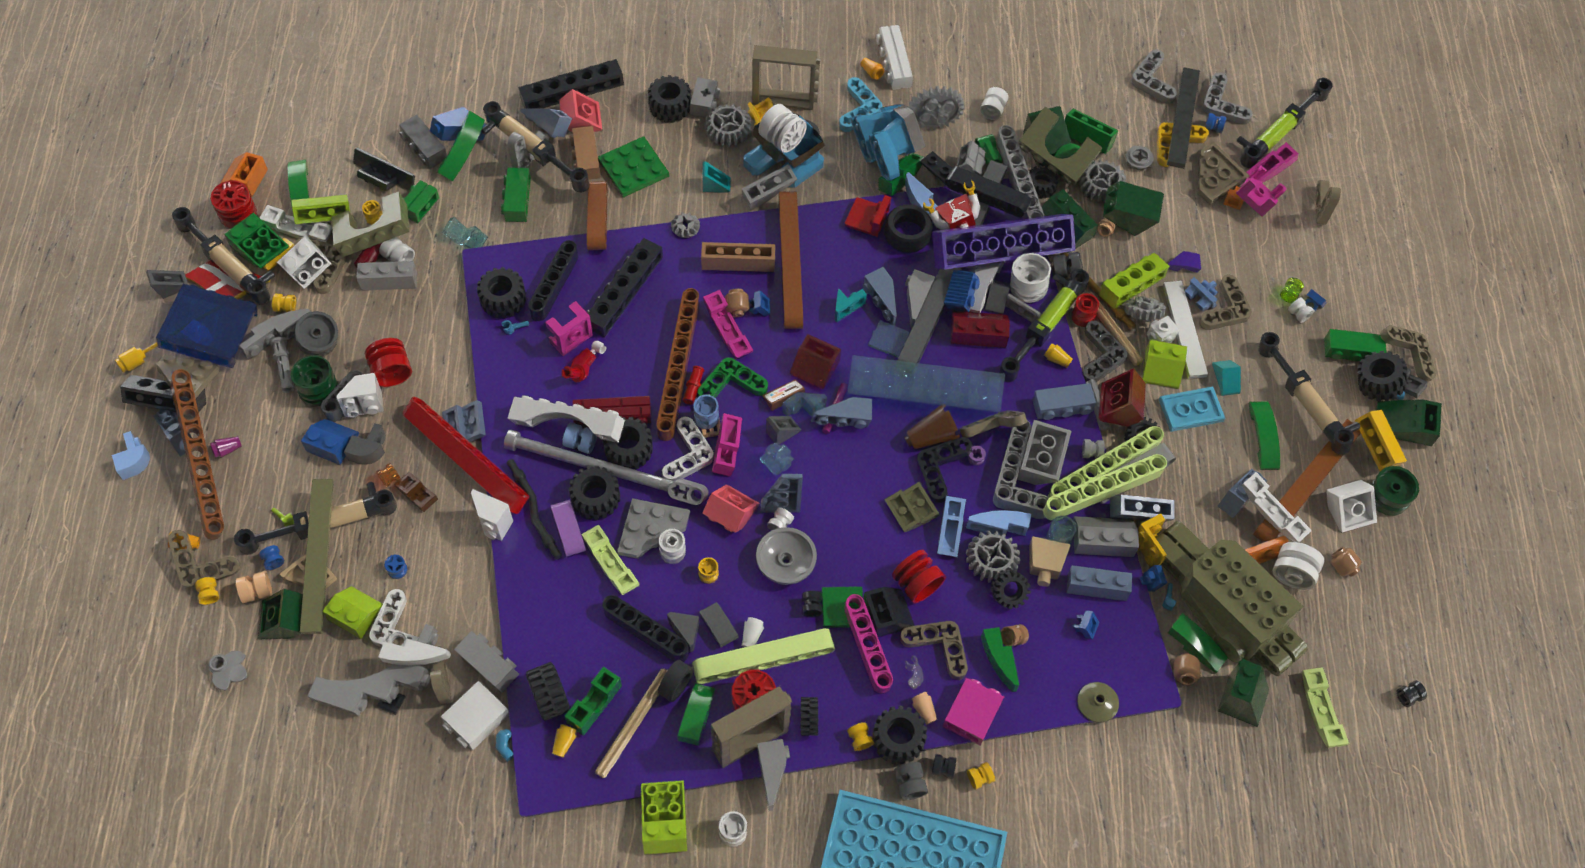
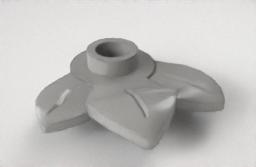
[208,651,247,691]

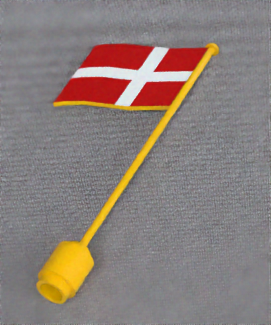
[115,261,271,373]

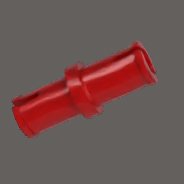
[683,366,705,405]

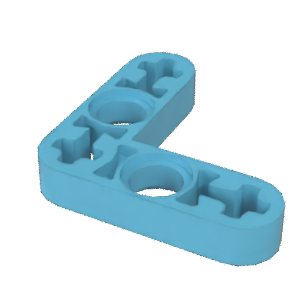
[839,77,883,132]

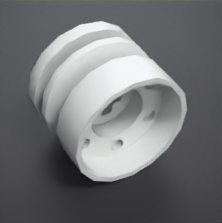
[759,104,807,152]
[1010,253,1051,303]

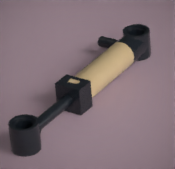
[481,101,590,193]
[172,207,275,305]
[1258,332,1360,455]
[234,482,397,555]

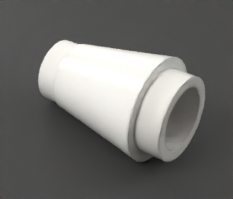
[742,617,764,647]

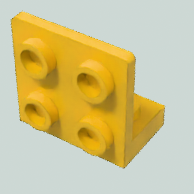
[1138,514,1167,567]

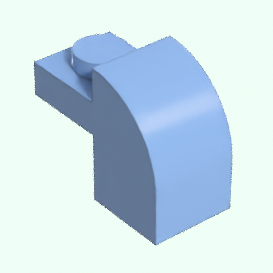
[112,431,150,480]

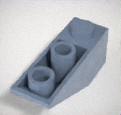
[520,109,572,138]
[863,267,897,326]
[811,397,872,429]
[153,409,192,457]
[1218,469,1267,518]

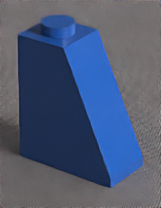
[430,107,486,141]

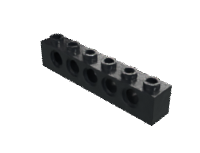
[518,59,624,109]
[587,238,663,337]

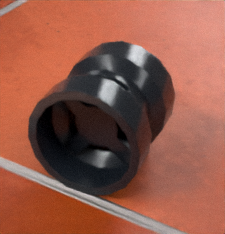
[802,591,822,617]
[1396,680,1427,707]
[932,754,957,779]

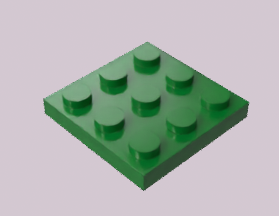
[598,136,669,198]

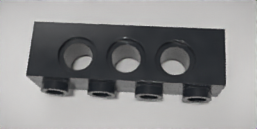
[120,375,206,412]

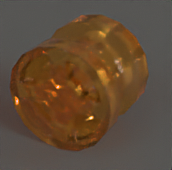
[376,463,401,488]

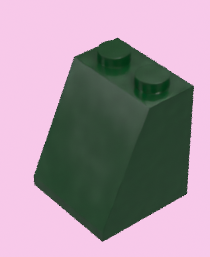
[1022,106,1071,167]
[1103,181,1164,236]
[1218,659,1269,727]

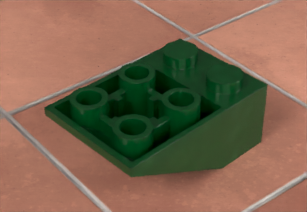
[1376,399,1442,447]

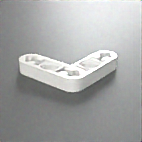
[662,417,714,481]
[369,589,419,647]

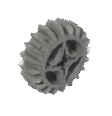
[705,103,751,147]
[1079,159,1126,204]
[966,530,1020,583]

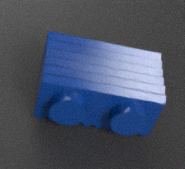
[944,270,980,312]

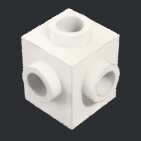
[1147,316,1179,343]

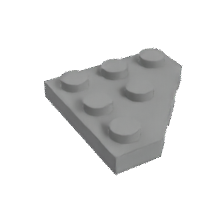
[617,498,690,558]

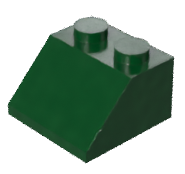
[258,589,303,639]

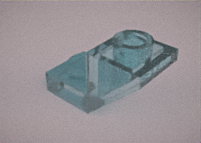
[442,217,488,248]
[782,392,827,417]

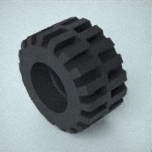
[648,75,691,122]
[477,267,526,318]
[1357,351,1407,402]
[603,417,653,470]
[569,466,620,520]
[526,662,570,721]
[872,706,927,765]

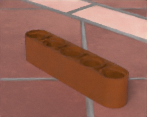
[587,181,608,250]

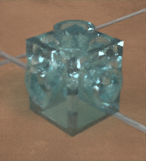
[759,443,794,475]

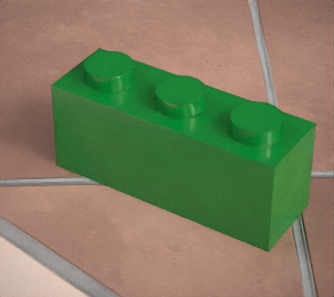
[1064,108,1119,154]
[501,168,531,222]
[1324,329,1387,362]

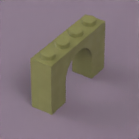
[1019,107,1102,185]
[332,191,410,257]

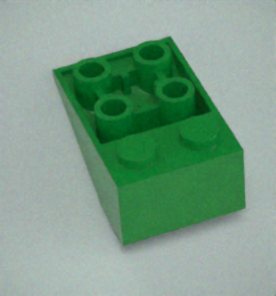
[224,212,289,269]

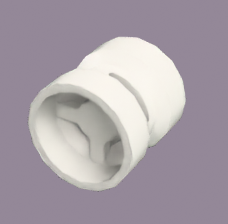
[1288,298,1314,323]
[767,508,794,531]

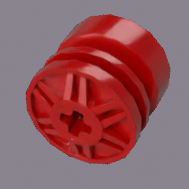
[210,180,257,229]
[364,338,413,387]
[892,550,946,603]
[732,670,776,711]

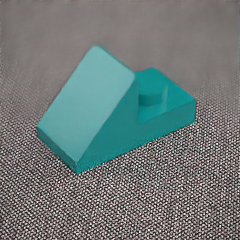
[835,289,867,322]

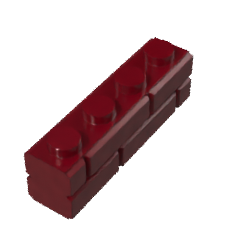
[573,396,651,429]

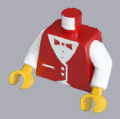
[923,180,980,230]

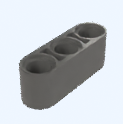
[321,370,363,422]

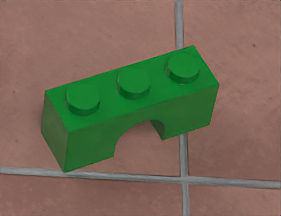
[564,666,622,736]

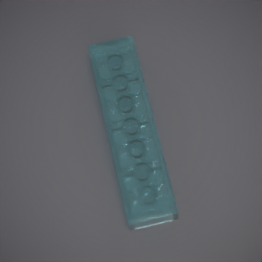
[848,355,1005,413]

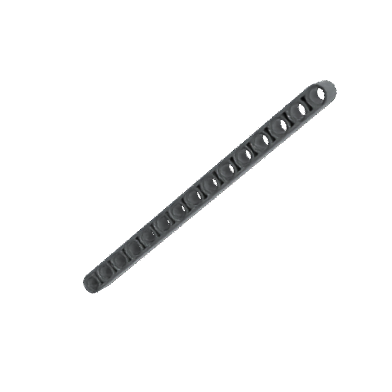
[895,160,1008,375]

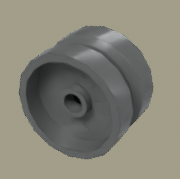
[295,311,338,357]

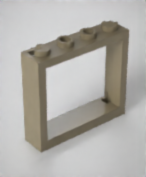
[752,45,820,110]
[711,686,792,768]

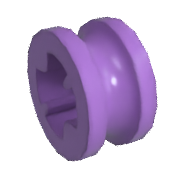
[968,446,986,465]

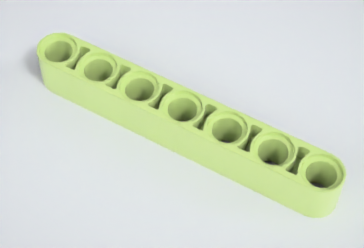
[1048,426,1164,500]
[1043,454,1167,520]
[692,629,835,684]

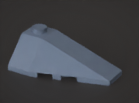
[761,474,803,513]

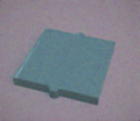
[868,320,910,358]

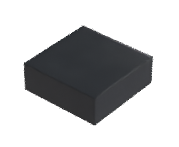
[377,693,406,715]

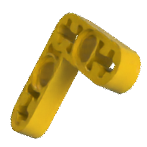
[1157,122,1209,167]

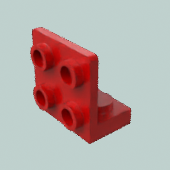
[845,195,891,237]

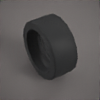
[658,660,693,702]

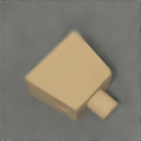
[1029,537,1070,586]

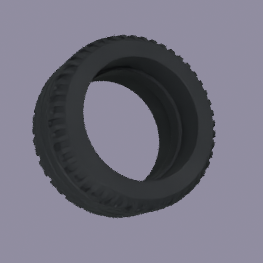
[884,204,933,253]

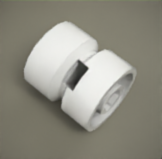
[980,87,1008,120]
[379,237,415,262]
[659,529,686,564]
[719,811,747,847]

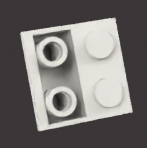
[277,236,332,289]
[337,373,384,418]

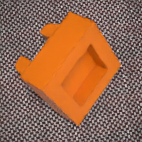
[1223,186,1244,210]

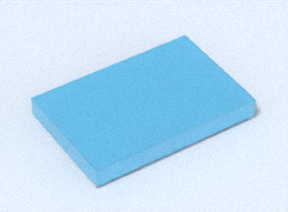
[1158,387,1225,432]

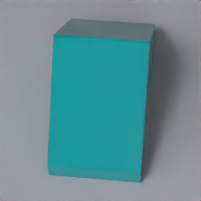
[702,161,731,193]
[1212,360,1241,396]

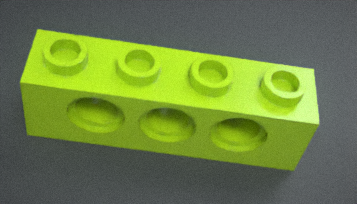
[1099,253,1169,309]

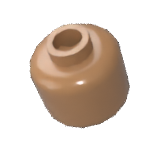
[725,289,749,317]
[1331,547,1362,577]
[1173,653,1201,685]

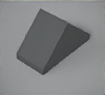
[146,270,189,299]
[985,280,1010,314]
[766,416,801,446]
[667,612,699,653]

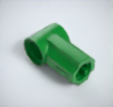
[975,134,1003,166]

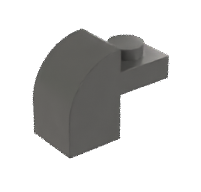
[344,423,386,465]

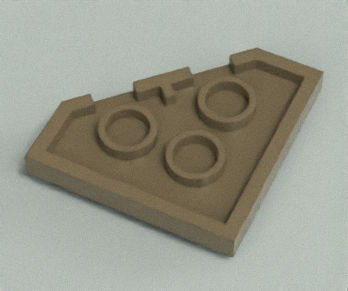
[1198,142,1249,205]
[157,354,220,399]

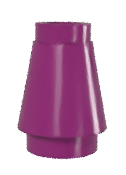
[210,436,242,458]

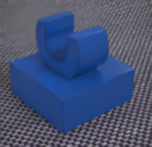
[1305,289,1327,312]
[749,291,770,316]
[1140,565,1167,592]
[1073,611,1099,640]

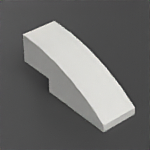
[378,639,451,665]

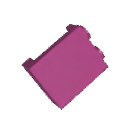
[943,678,1004,746]

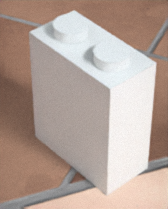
[441,681,509,751]

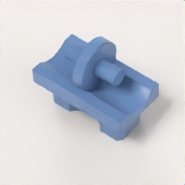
[1185,277,1218,312]

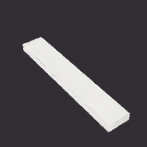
[1163,281,1208,379]

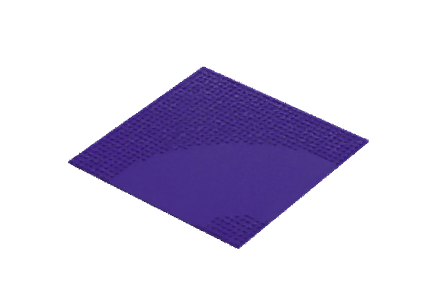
[462,178,1182,817]

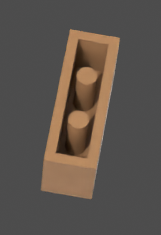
[570,126,600,180]

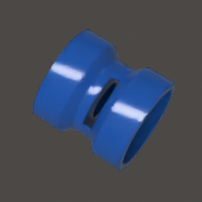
[1205,113,1226,133]

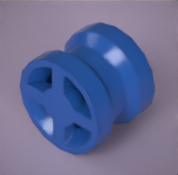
[259,545,285,570]
[384,554,408,579]

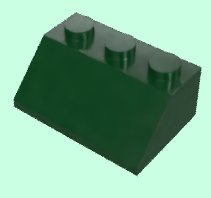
[1042,189,1098,253]

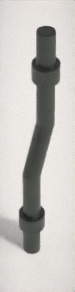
[507,459,562,560]

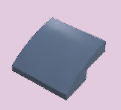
[442,400,486,442]

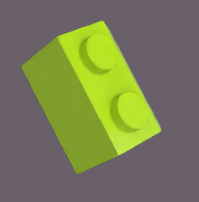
[1142,340,1187,389]
[322,586,383,639]

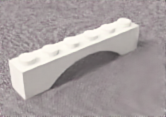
[508,396,625,442]

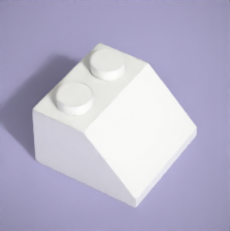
[1326,480,1377,533]
[471,489,513,541]

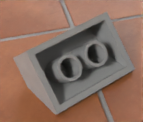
[1017,420,1071,485]
[1073,516,1139,557]

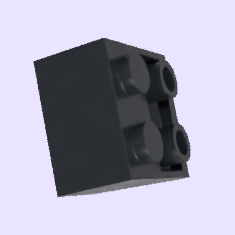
[863,587,915,637]

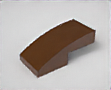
[394,472,438,512]

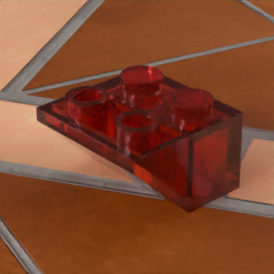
[790,334,841,389]

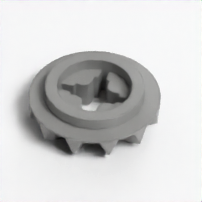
[1125,146,1154,170]
[671,212,700,238]

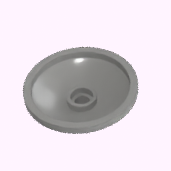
[756,527,817,584]

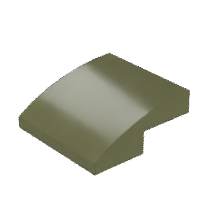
[885,482,940,532]

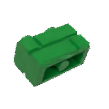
[403,180,439,223]

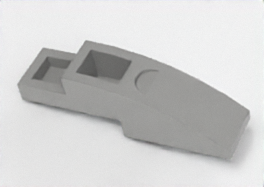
[239,309,311,360]

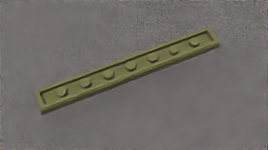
[300,479,334,634]

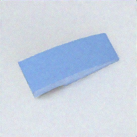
[905,172,938,224]
[937,496,966,557]
[966,510,1031,536]

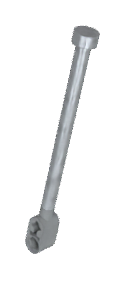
[504,430,708,505]

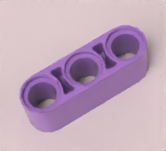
[550,500,586,557]

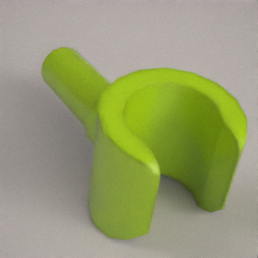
[271,507,294,527]

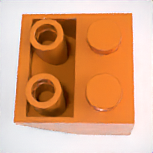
[221,152,268,197]

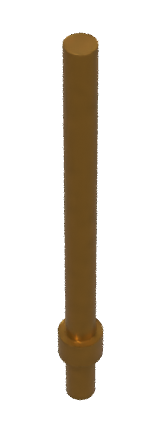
[1059,252,1136,330]

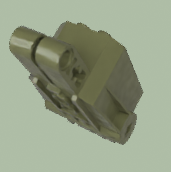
[1156,521,1308,676]

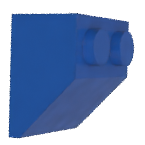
[301,419,360,465]

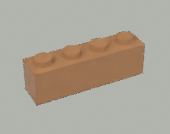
[701,242,775,272]

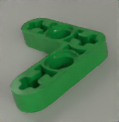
[698,358,768,398]

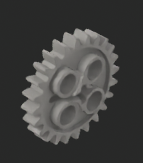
[908,86,965,130]

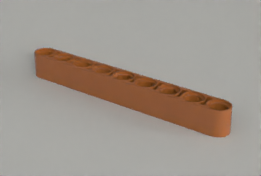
[779,191,803,329]
[657,288,699,441]
[170,369,224,540]
[1253,419,1361,543]

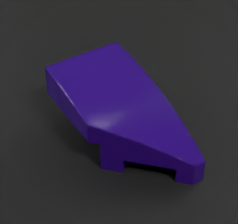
[1167,251,1201,273]

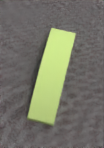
[581,525,640,595]
[1302,667,1349,748]

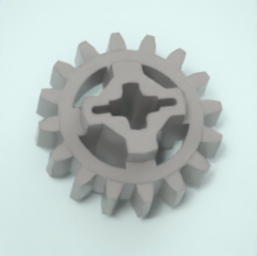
[1125,296,1166,322]

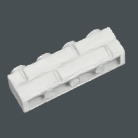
[876,25,913,90]

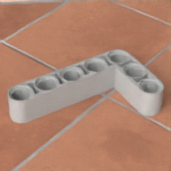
[993,420,1051,519]

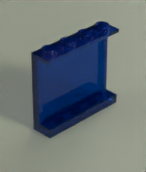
[156,284,258,369]

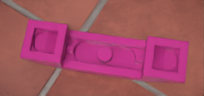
[703,290,753,359]

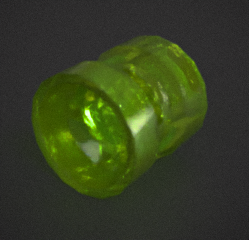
[1280,277,1304,303]

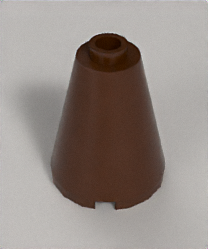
[904,404,960,449]

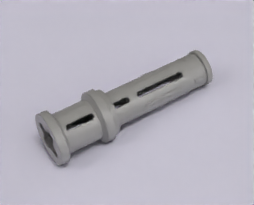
[270,337,295,393]

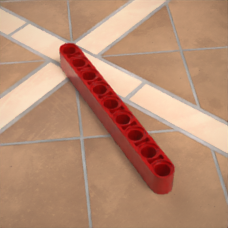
[402,397,529,514]

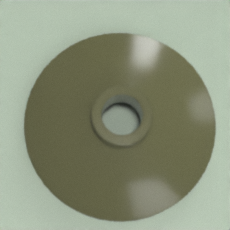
[1077,682,1119,723]

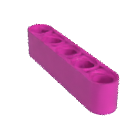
[844,594,893,694]

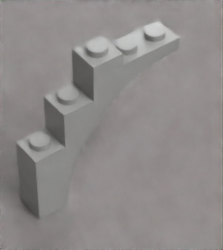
[307,624,438,716]

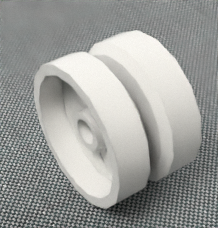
[1272,542,1324,590]

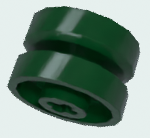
[1370,466,1419,516]

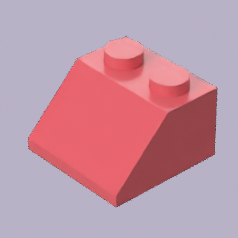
[559,89,602,132]
[703,484,760,533]

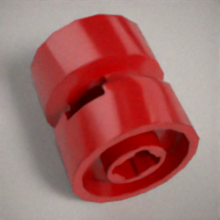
[1071,293,1100,327]

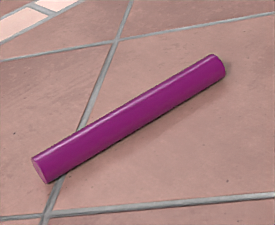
[822,383,848,434]

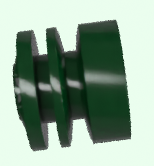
[290,355,338,406]

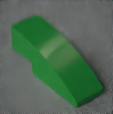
[878,153,924,196]
[1168,613,1228,673]
[981,627,1019,692]
[678,683,715,746]

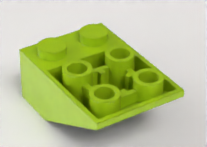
[641,781,688,854]

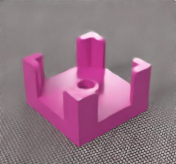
[1236,165,1287,217]
[546,301,593,356]

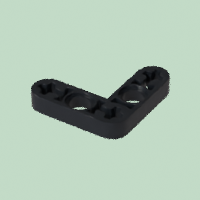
[918,437,972,503]

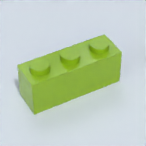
[291,194,350,224]

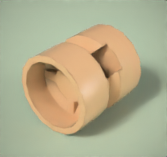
[236,571,272,604]

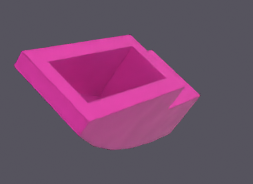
[1246,142,1298,183]
[712,413,742,477]

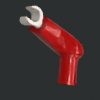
[561,341,606,382]

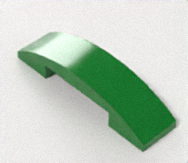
[437,111,485,181]
[288,159,309,217]
[1248,401,1280,470]

